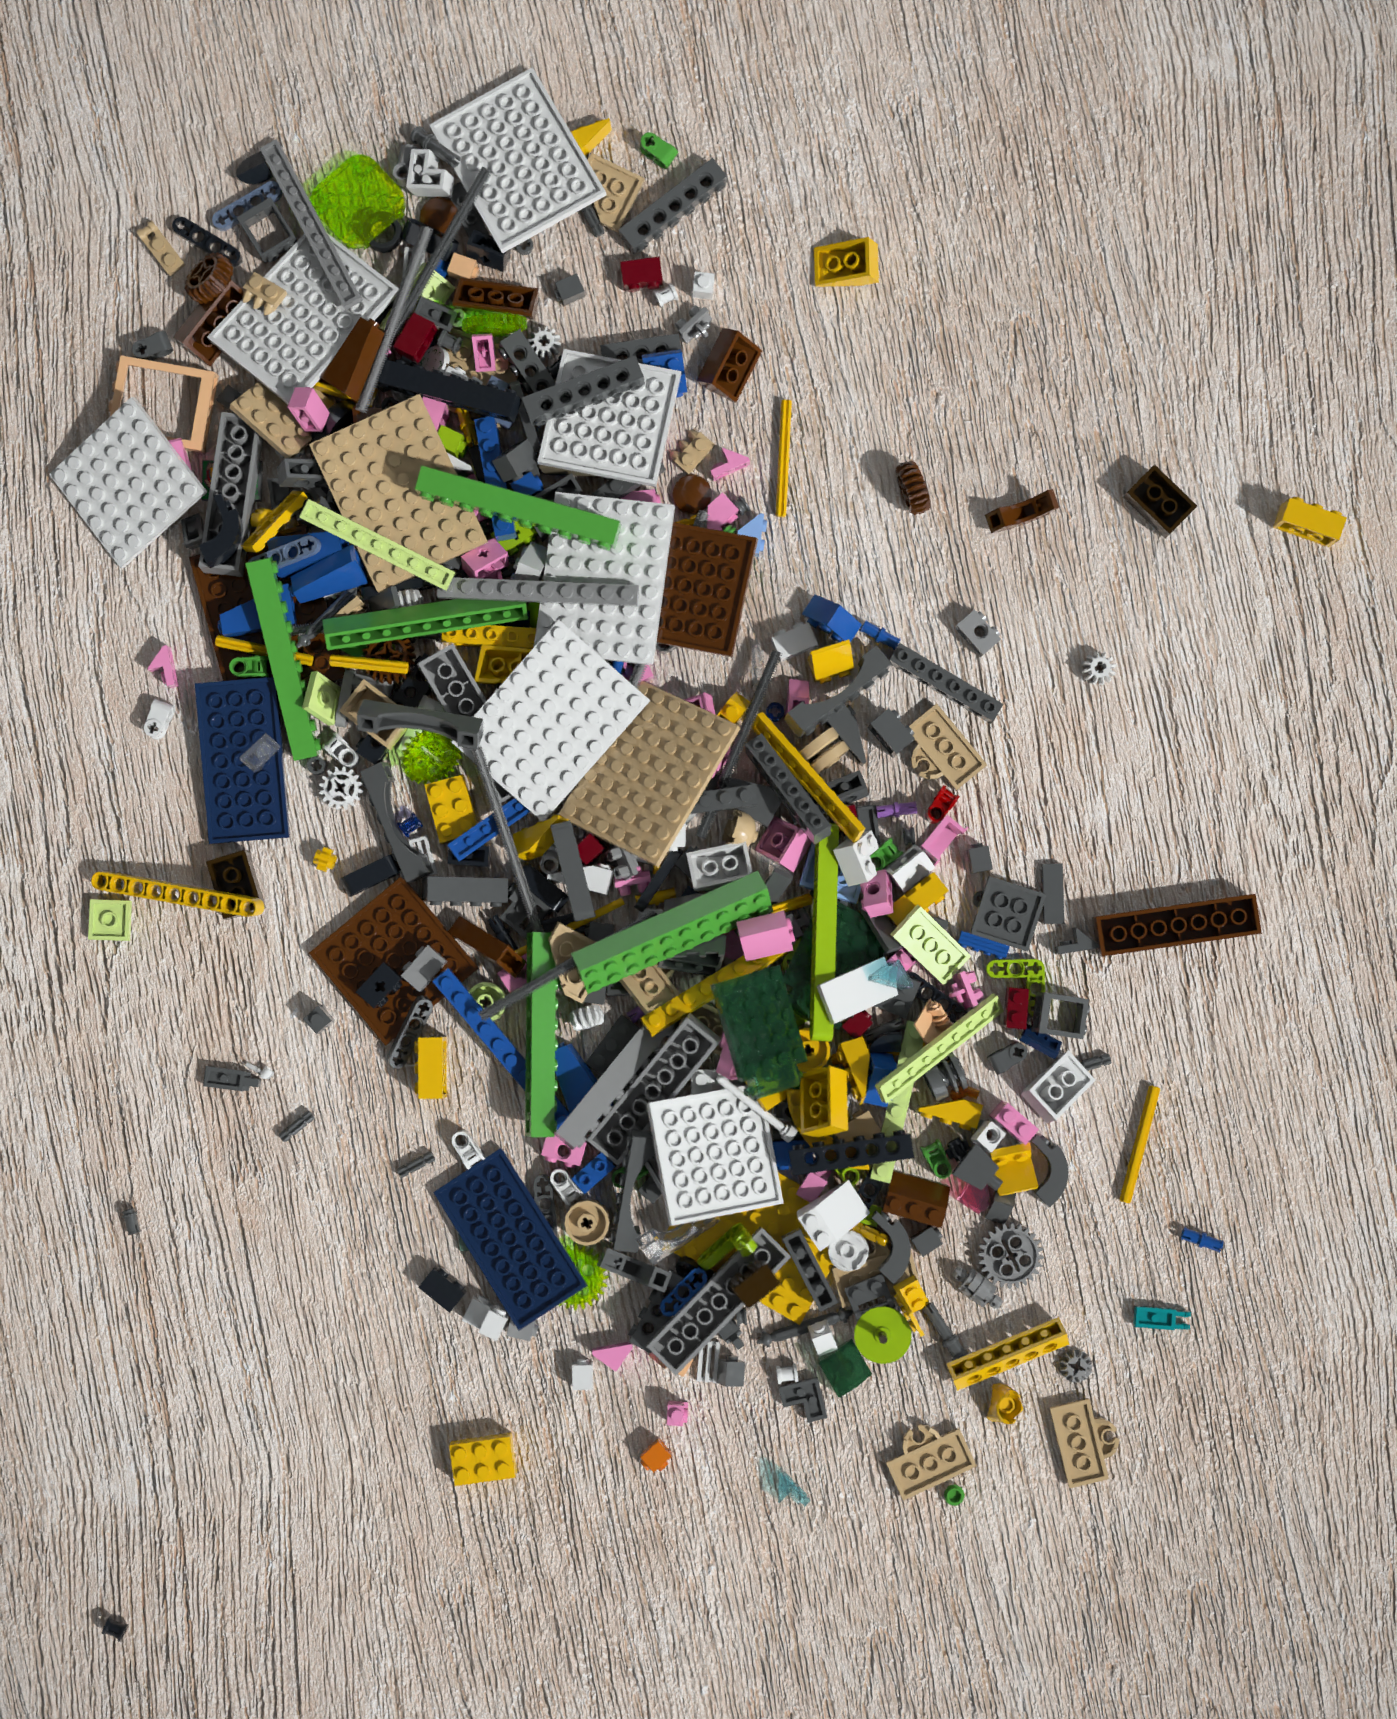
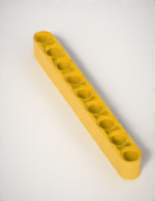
[91,871,264,917]

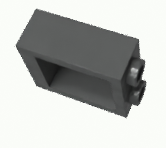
[237,197,297,263]
[1031,992,1090,1039]

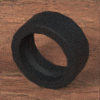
[363,212,402,253]

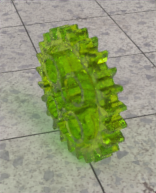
[462,312,527,337]
[400,730,462,785]
[558,1243,609,1310]

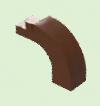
[985,489,1059,533]

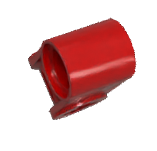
[925,785,960,824]

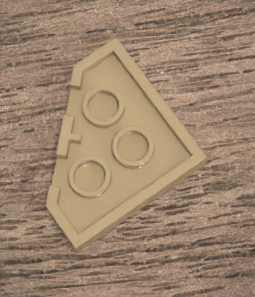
[587,153,645,233]
[548,922,596,1003]

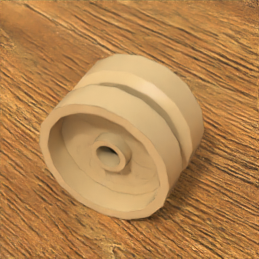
[799,727,850,774]
[564,1198,610,1246]

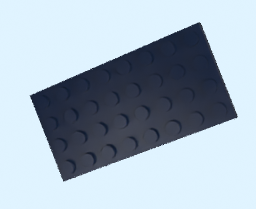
[194,677,290,844]
[433,1148,588,1331]

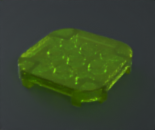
[310,154,406,250]

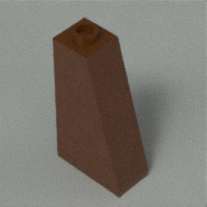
[321,317,385,402]
[448,916,527,978]

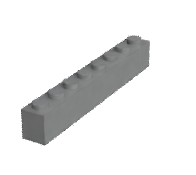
[554,1023,676,1150]

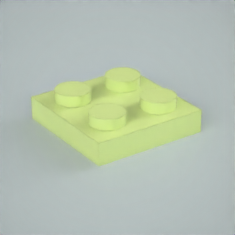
[302,671,341,726]
[88,899,132,941]

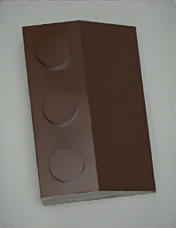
[696,328,763,403]
[882,1171,950,1228]

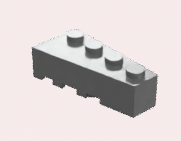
[422,876,508,907]

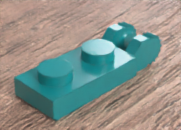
[1133,1306,1191,1330]

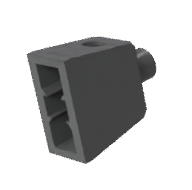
[951,1143,1003,1191]

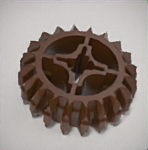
[184,252,233,304]
[895,460,930,515]
[362,638,416,684]

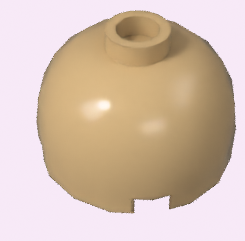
[722,809,758,847]

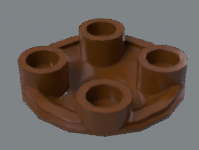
[420,197,458,234]
[673,475,712,514]

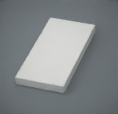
[817,957,899,1024]

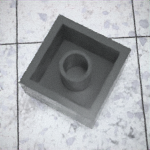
[867,708,915,758]

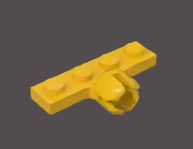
[241,491,308,553]

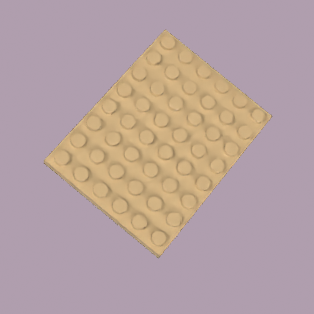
[309,394,488,593]
[558,681,741,867]

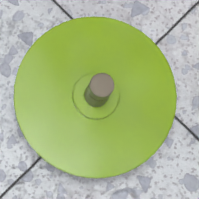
[854,1306,911,1364]

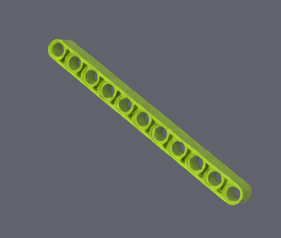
[809,823,839,1042]

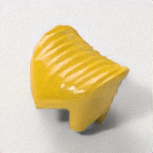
[986,1383,1023,1424]

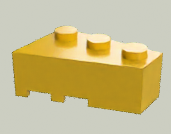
[886,872,949,927]

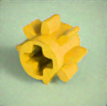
[313,847,337,872]

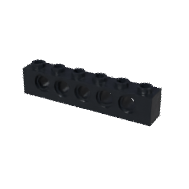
[356,653,431,765]
[788,1130,914,1175]

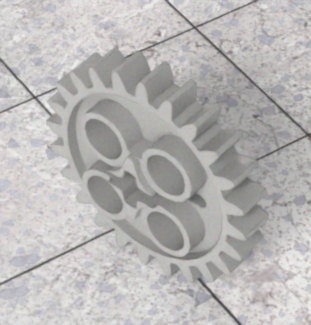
[977,1222,1044,1289]

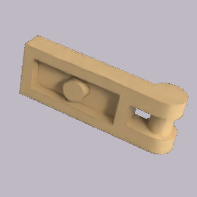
[136,220,186,277]

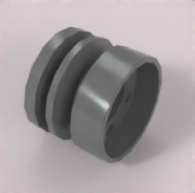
[923,1052,968,1102]

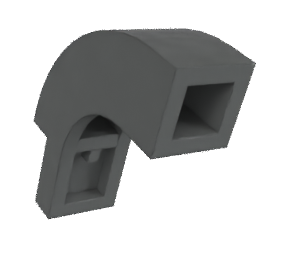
[1030,1134,1069,1208]
[870,1211,911,1284]
[597,1247,672,1293]

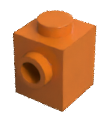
[640,1438,672,1473]

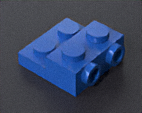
[642,349,687,398]

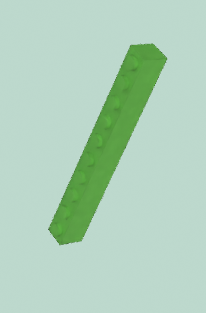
[246,557,322,761]
[322,599,528,650]
[525,932,558,1137]

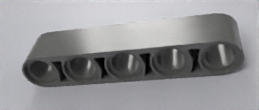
[551,820,595,922]

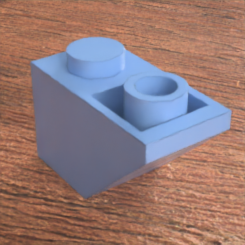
[737,513,767,557]

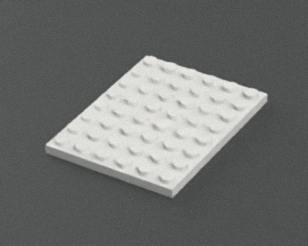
[429,67,607,253]
[207,234,399,404]
[534,492,675,666]
[451,619,650,822]

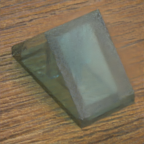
[868,960,913,990]

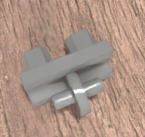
[675,305,713,344]
[605,845,639,881]

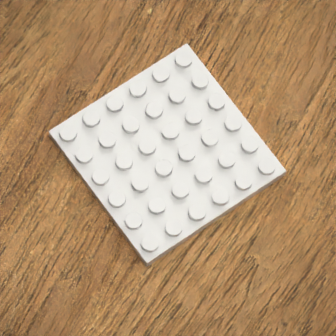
[537,349,681,487]
[49,397,207,568]
[646,1085,784,1226]

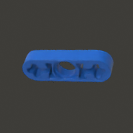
[660,1268,707,1316]

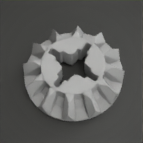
[1060,1350,1092,1383]

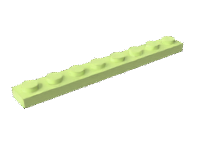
[300,499,455,591]
[875,993,1004,1104]
[870,1021,924,1183]

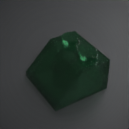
[817,1338,872,1398]

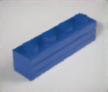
[957,931,1010,960]

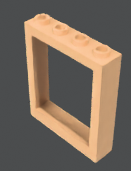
[109,355,219,454]

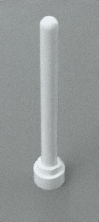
[716,1075,798,1143]

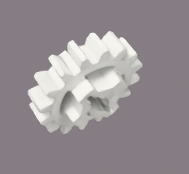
[319,766,364,810]

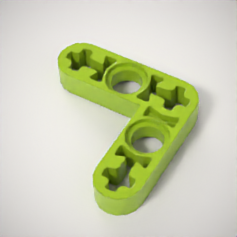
[985,959,1045,1017]
[697,1223,757,1271]

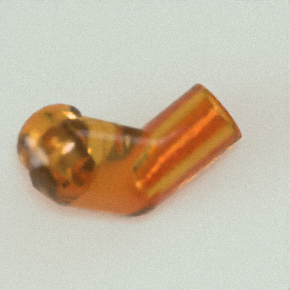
[950,1085,980,1101]

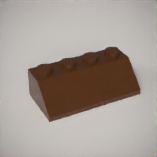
[453,278,538,320]
[173,280,244,367]

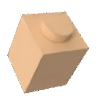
[447,252,480,280]

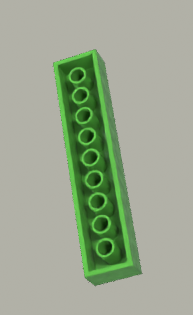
[415,466,622,551]
[571,871,773,994]

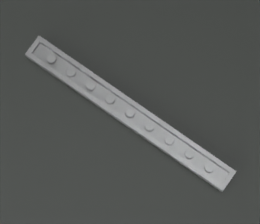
[260,139,363,310]
[437,577,639,607]

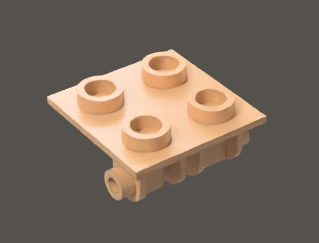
[914,998,952,1045]

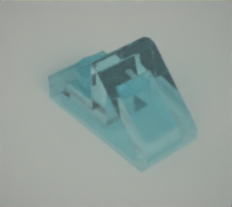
[778,1468,811,1506]

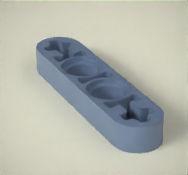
[212,181,283,231]
[248,535,321,569]

